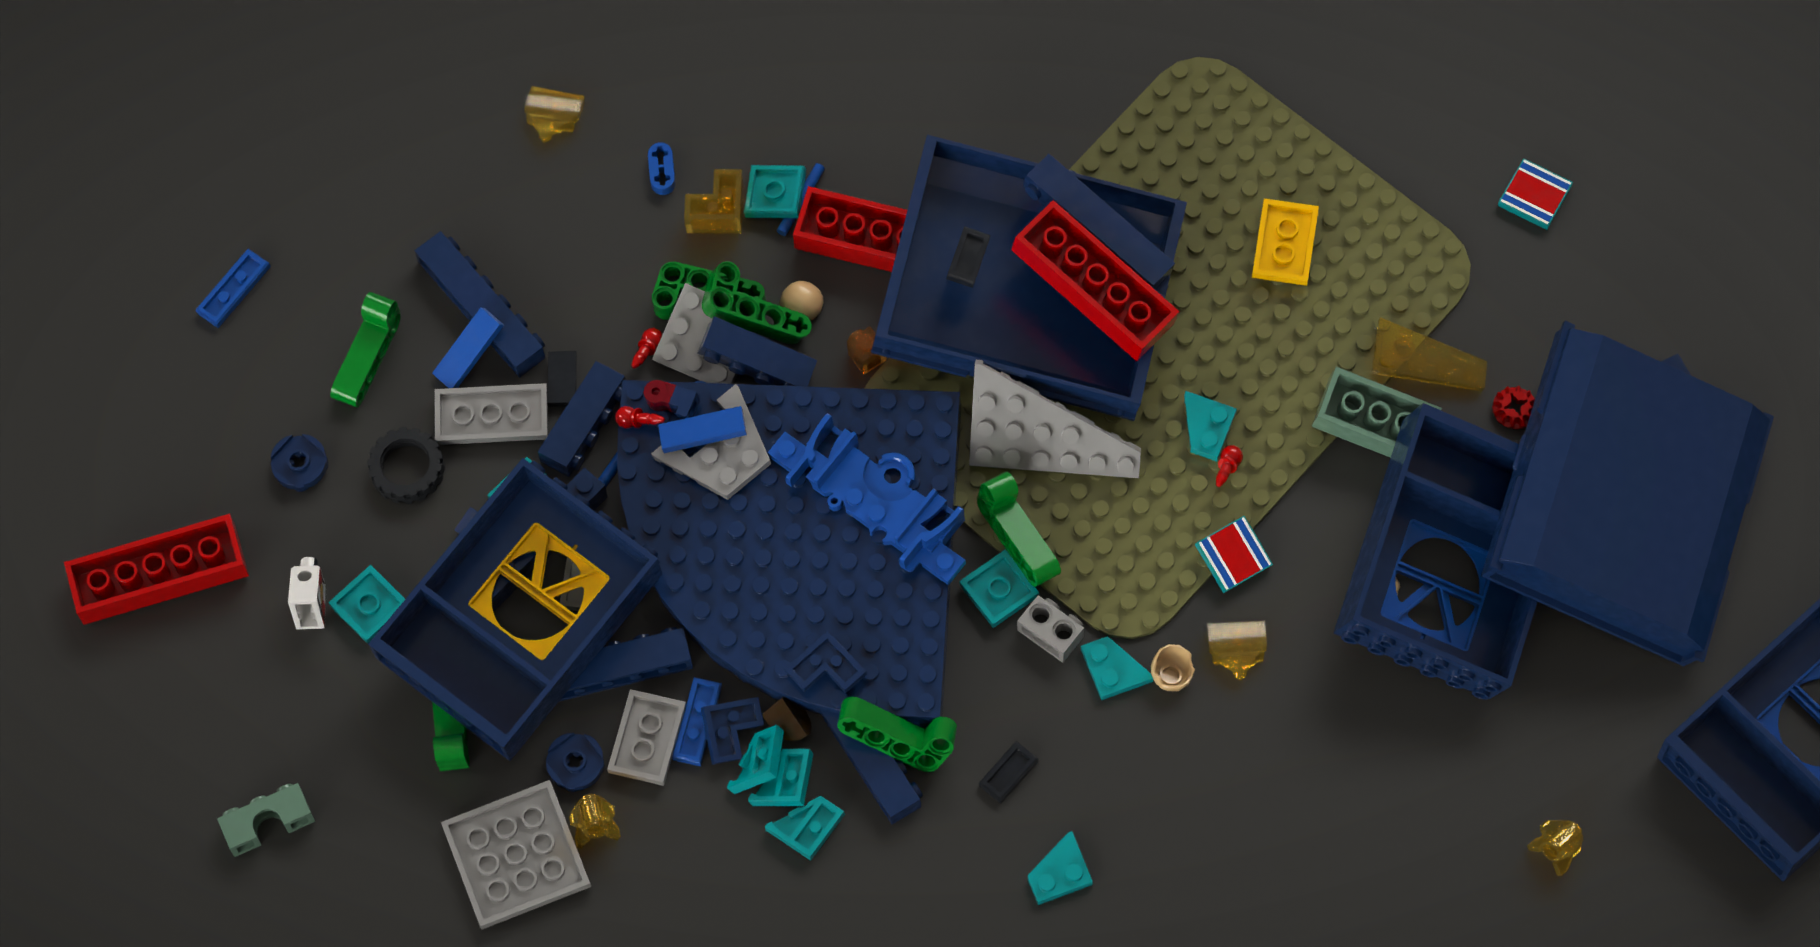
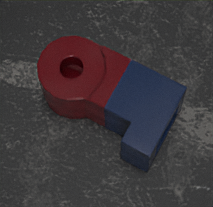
[643,380,700,420]

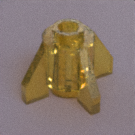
[569,794,621,848]
[1527,820,1583,876]

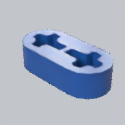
[648,142,676,195]

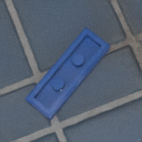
[196,249,271,328]
[432,307,504,388]
[658,406,747,453]
[672,677,722,767]

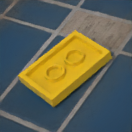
[1252,198,1319,286]

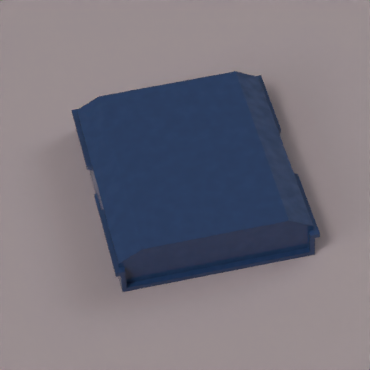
[871,135,1187,421]
[1481,320,1774,666]

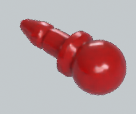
[631,328,663,369]
[615,406,665,429]
[1216,445,1243,487]

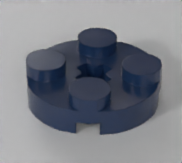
[271,434,329,492]
[546,733,605,793]

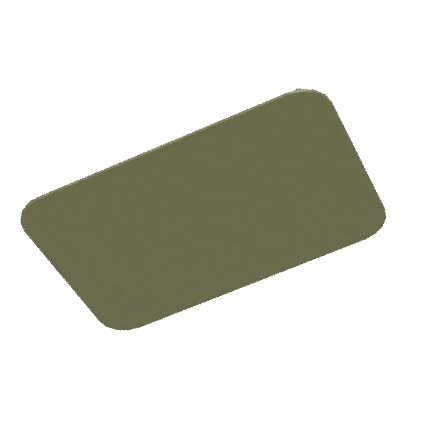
[864,57,1471,639]

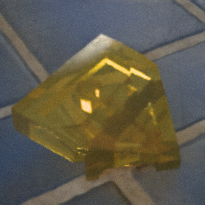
[525,86,585,142]
[1207,621,1267,681]

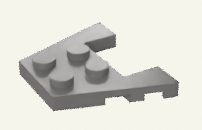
[651,384,771,500]

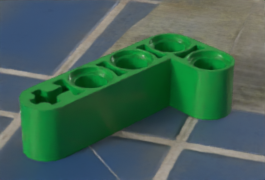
[652,261,766,320]
[702,261,812,345]
[330,292,401,407]
[977,472,1061,587]
[837,697,957,772]
[432,702,469,772]

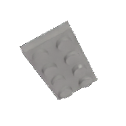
[435,383,548,445]

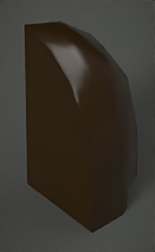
[762,697,812,741]

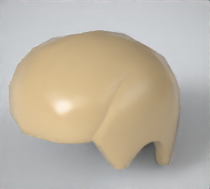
[779,281,824,321]
[1151,644,1195,691]

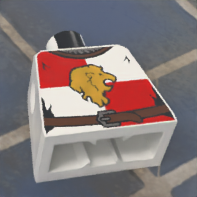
[288,557,326,630]

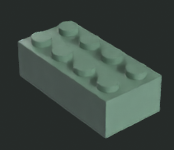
[1311,367,1442,458]

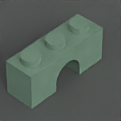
[217,783,315,857]

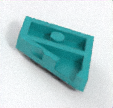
[1184,391,1237,462]
[1081,636,1153,701]
[727,725,784,794]
[748,749,813,806]
[765,796,845,861]
[1027,831,1093,905]

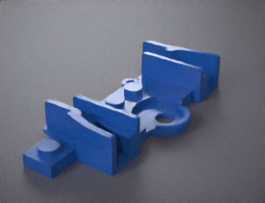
[767,413,966,586]

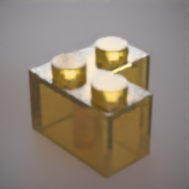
[684,169,744,234]

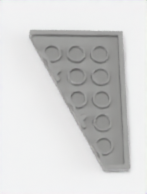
[969,360,1141,478]

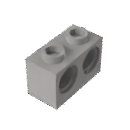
[1017,595,1084,663]

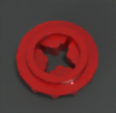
[1492,385,1535,429]

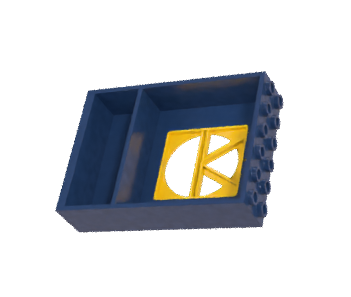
[368,458,662,761]

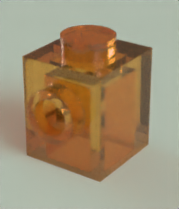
[847,326,887,375]

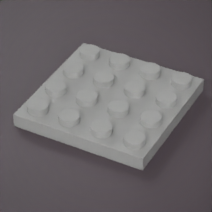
[441,780,591,930]

